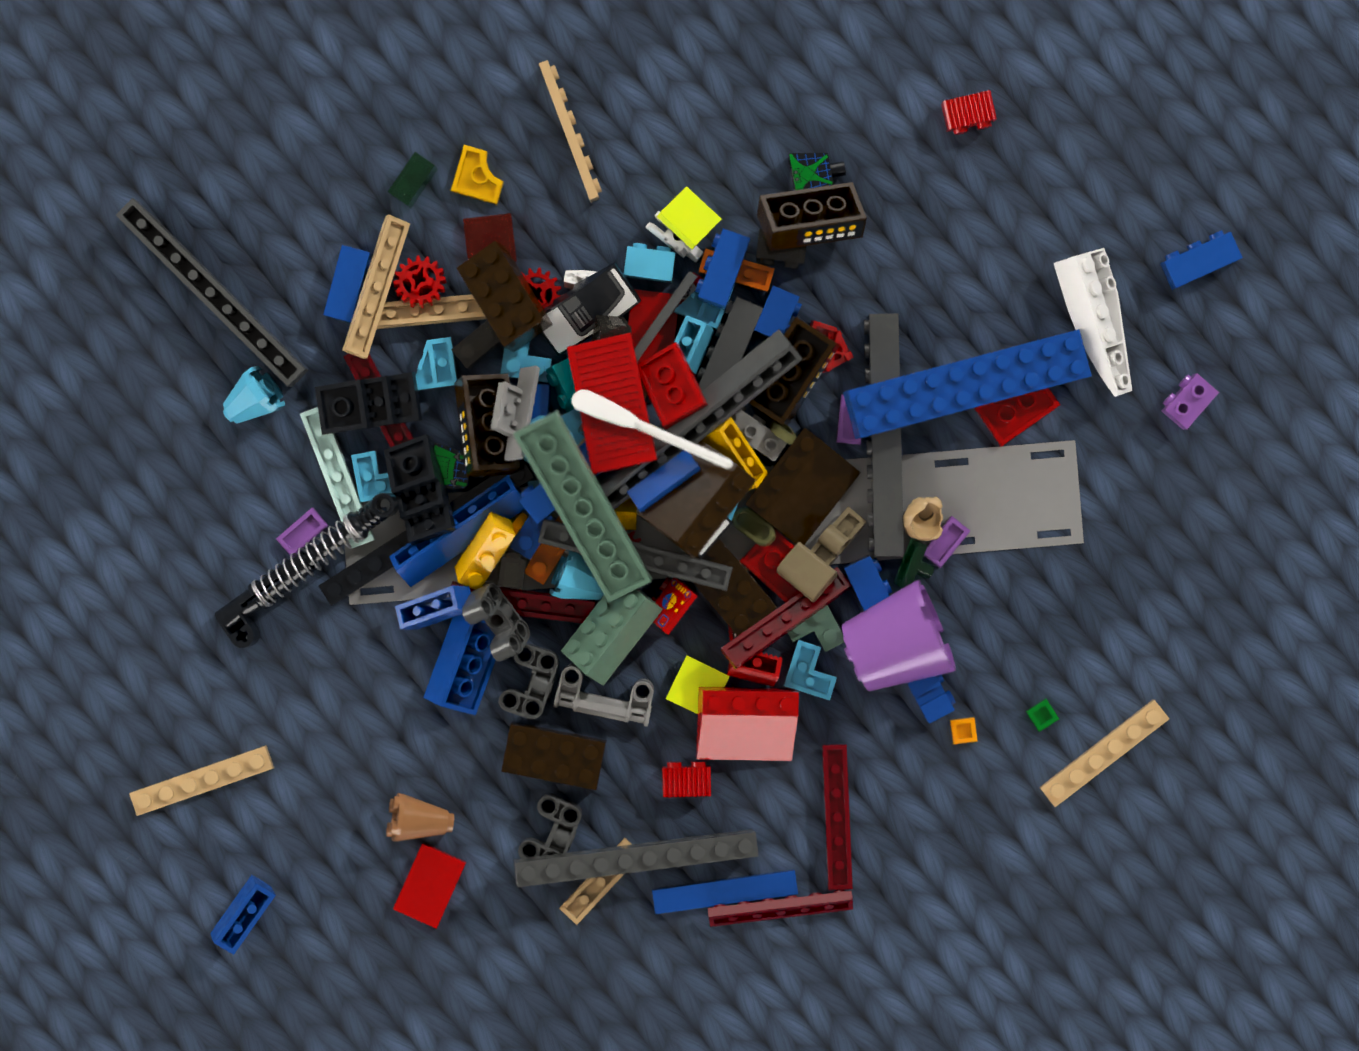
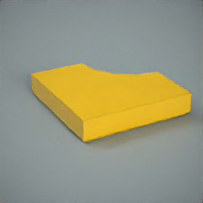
[450,145,504,205]

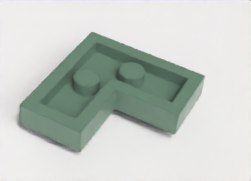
[788,605,844,652]

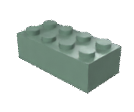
[561,588,663,686]

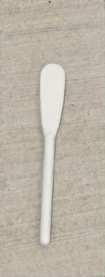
[572,390,733,469]

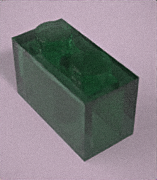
[388,152,438,208]

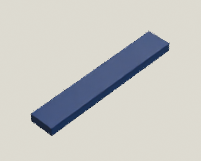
[652,869,798,914]

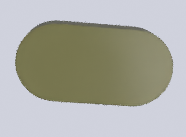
[768,419,797,445]
[732,507,776,546]

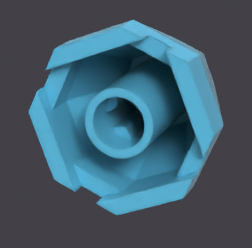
[223,366,285,424]
[549,550,604,600]

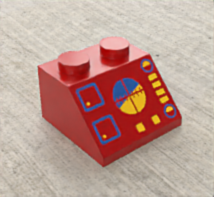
[651,577,698,635]

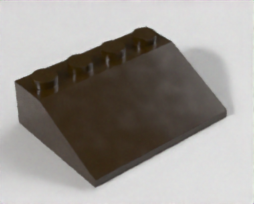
[745,428,861,545]
[636,440,756,559]

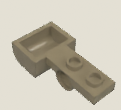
[777,507,867,603]

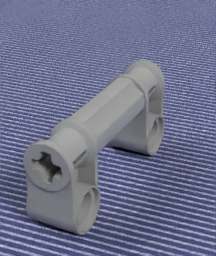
[553,664,654,727]

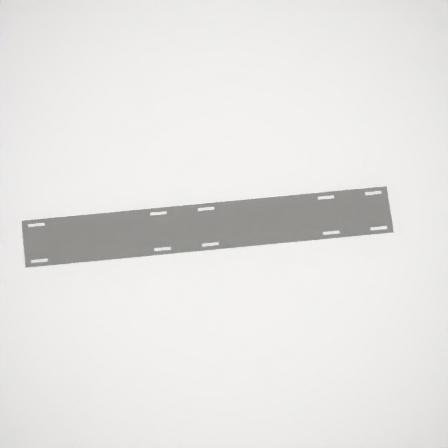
[344,440,1084,605]

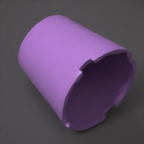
[842,580,956,692]

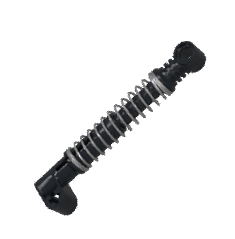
[215,493,399,648]

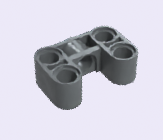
[462,582,530,661]
[499,643,559,719]
[518,793,582,858]

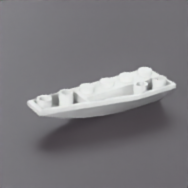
[1053,248,1132,397]

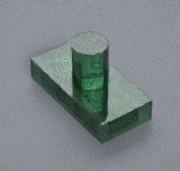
[893,538,934,588]

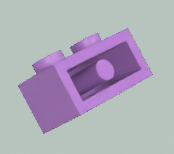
[1161,373,1219,430]

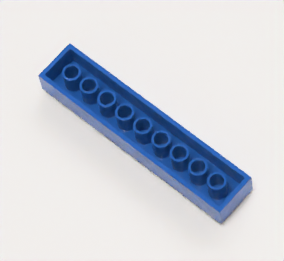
[843,329,1092,439]

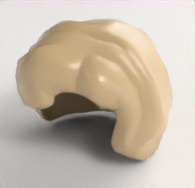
[903,496,943,541]

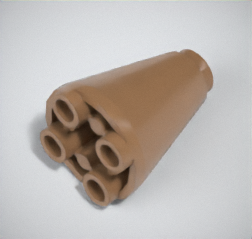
[386,793,454,842]

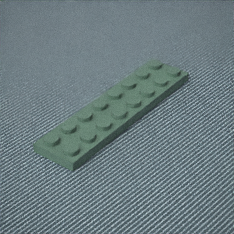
[513,410,652,602]

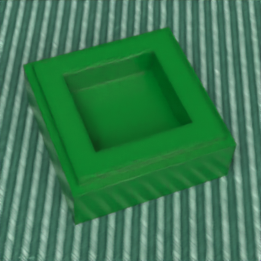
[1025,698,1059,732]

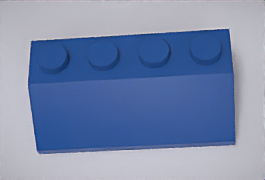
[423,614,496,715]

